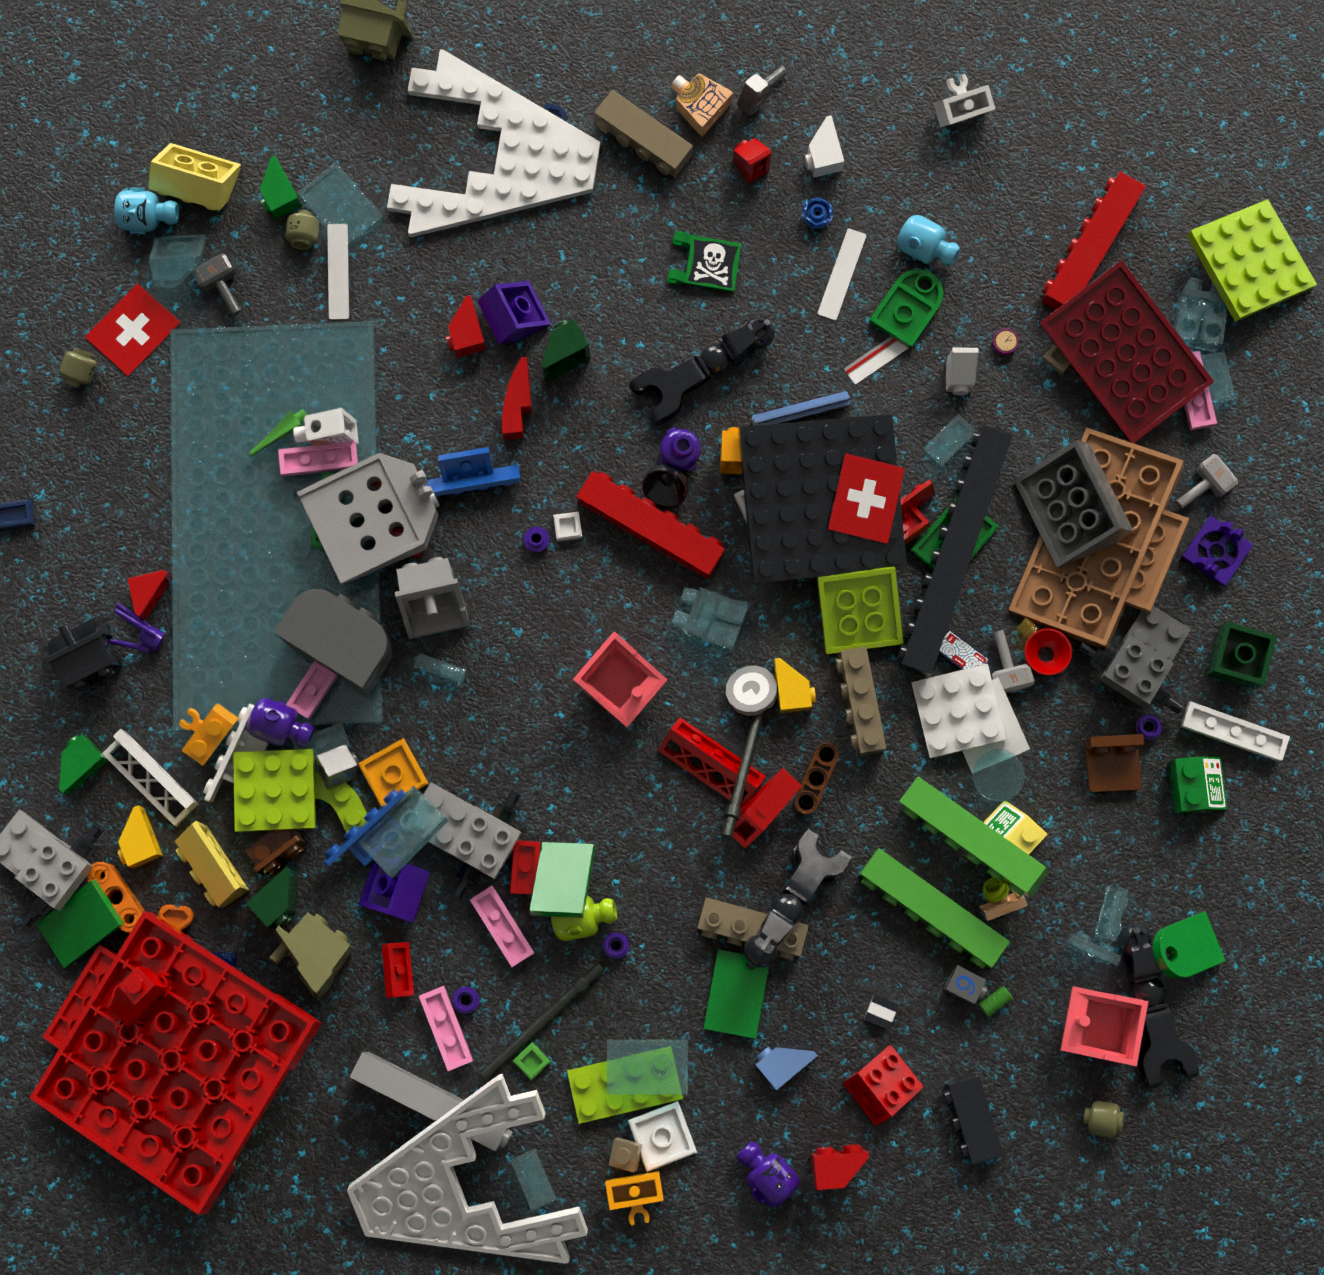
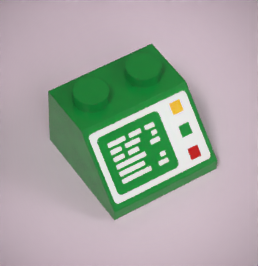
[1168,757,1227,814]

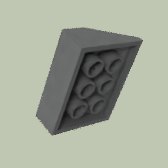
[1014,440,1134,568]

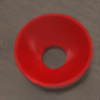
[1024,628,1072,676]

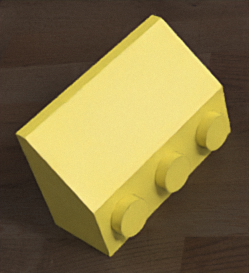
[148,143,241,210]
[175,821,249,908]

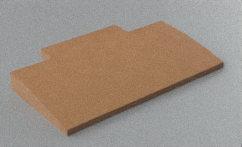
[1009,428,1189,650]

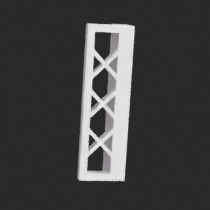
[102,729,199,827]

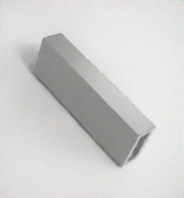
[350,1052,513,1151]

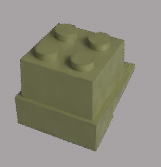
[338,0,414,61]
[269,913,351,1002]

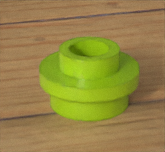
[983,878,1009,903]

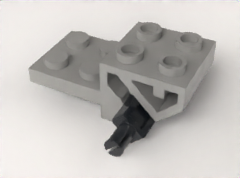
[405,782,522,899]
[0,809,104,928]

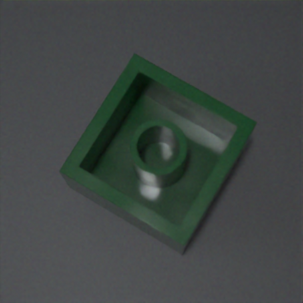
[1206,621,1277,690]

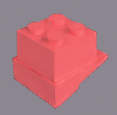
[573,632,668,728]
[1060,986,1148,1066]

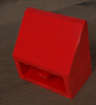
[810,1144,869,1190]

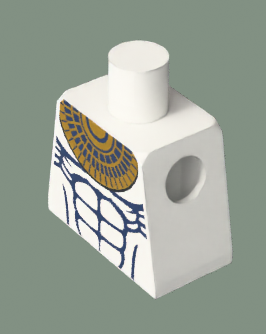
[294,408,359,446]

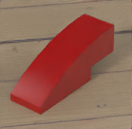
[502,357,532,440]

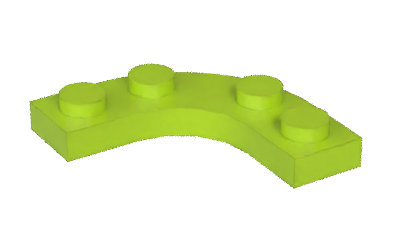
[315,772,367,833]

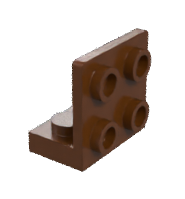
[1085,734,1144,792]
[245,829,307,876]

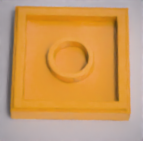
[359,738,429,806]

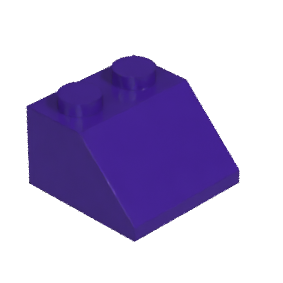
[477,281,551,344]
[358,855,430,922]

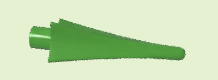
[249,409,308,457]

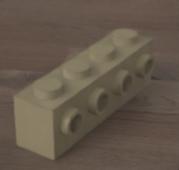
[835,646,886,757]
[697,897,809,961]

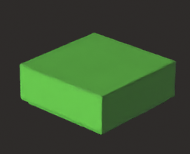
[513,1042,551,1080]

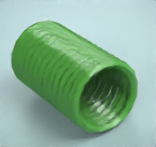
[979,986,1013,1017]

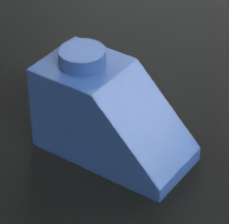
[755,1047,818,1090]

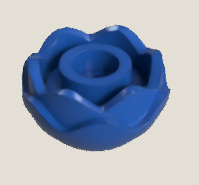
[802,197,833,229]

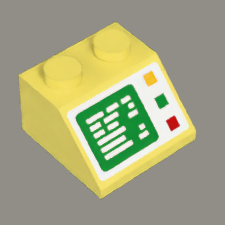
[983,800,1048,855]

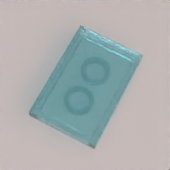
[297,162,384,248]
[357,786,449,878]
[607,1040,688,1094]

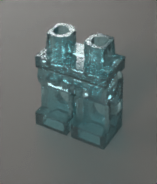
[1173,277,1227,353]
[671,587,749,653]

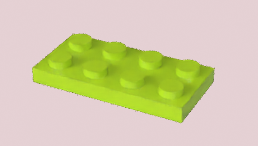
[567,1046,683,1124]

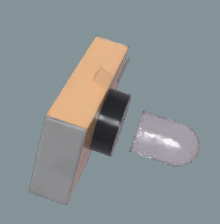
[979,893,1028,933]

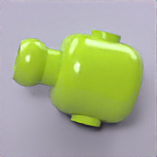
[551,895,617,941]

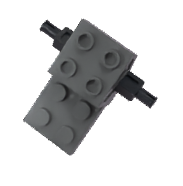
[1078,606,1191,714]

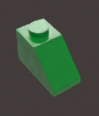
[259,156,302,220]
[59,734,108,795]

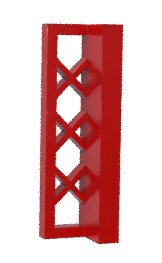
[657,717,766,808]

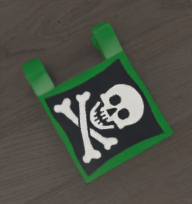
[667,231,741,292]

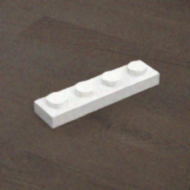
[1180,701,1290,762]

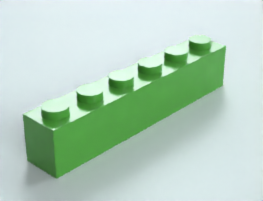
[899,777,1049,898]
[858,848,1010,969]

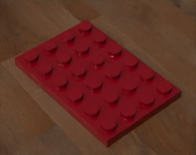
[1038,260,1215,444]

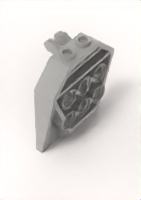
[297,453,440,585]

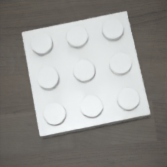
[911,664,1007,759]

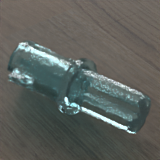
[414,653,467,685]

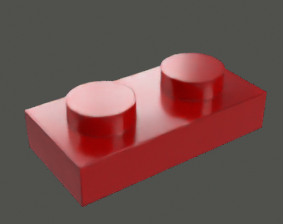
[510,840,541,895]
[382,942,414,998]

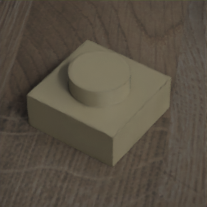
[1041,344,1070,375]
[609,1137,642,1172]

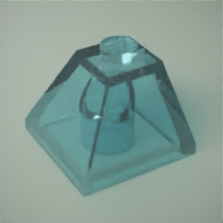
[149,234,207,289]

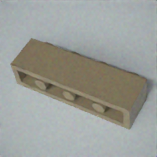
[594,90,693,178]

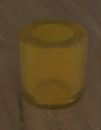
[1016,617,1038,640]

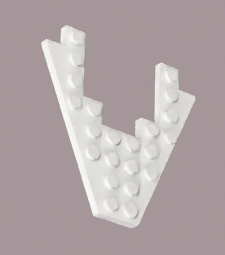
[387,50,600,237]
[347,1074,588,1263]

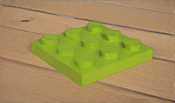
[817,566,903,654]
[233,749,316,832]

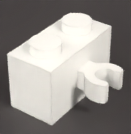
[933,74,995,127]

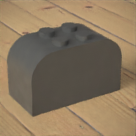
[273,589,393,695]

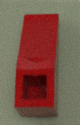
[732,768,802,848]

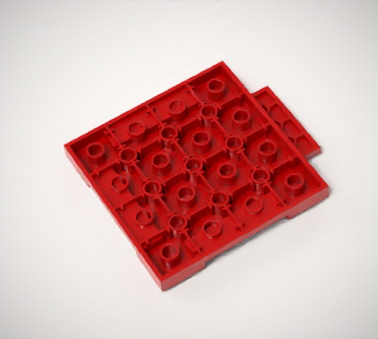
[29,911,322,1215]

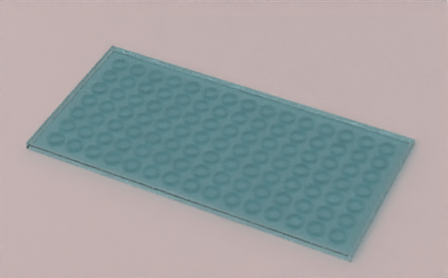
[171,321,383,732]

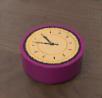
[992,329,1019,356]

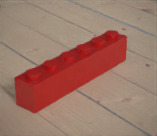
[1042,171,1146,310]
[576,471,725,580]

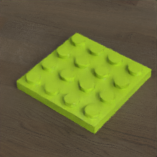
[1186,199,1317,322]

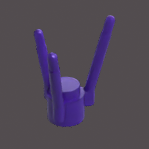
[109,603,165,654]

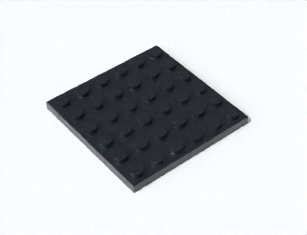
[738,414,907,584]

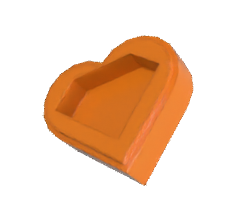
[159,904,195,931]

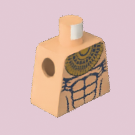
[671,74,733,136]

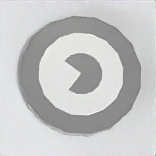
[726,666,778,716]

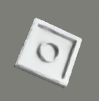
[628,1101,697,1172]

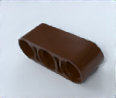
[793,743,839,817]

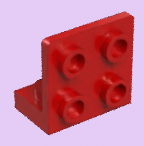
[842,1045,923,1126]

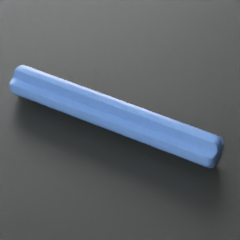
[752,391,850,426]

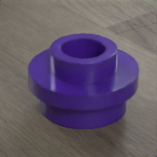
[524,527,550,553]
[1135,714,1162,740]
[603,932,629,959]
[452,987,479,1014]

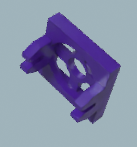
[1180,515,1254,587]

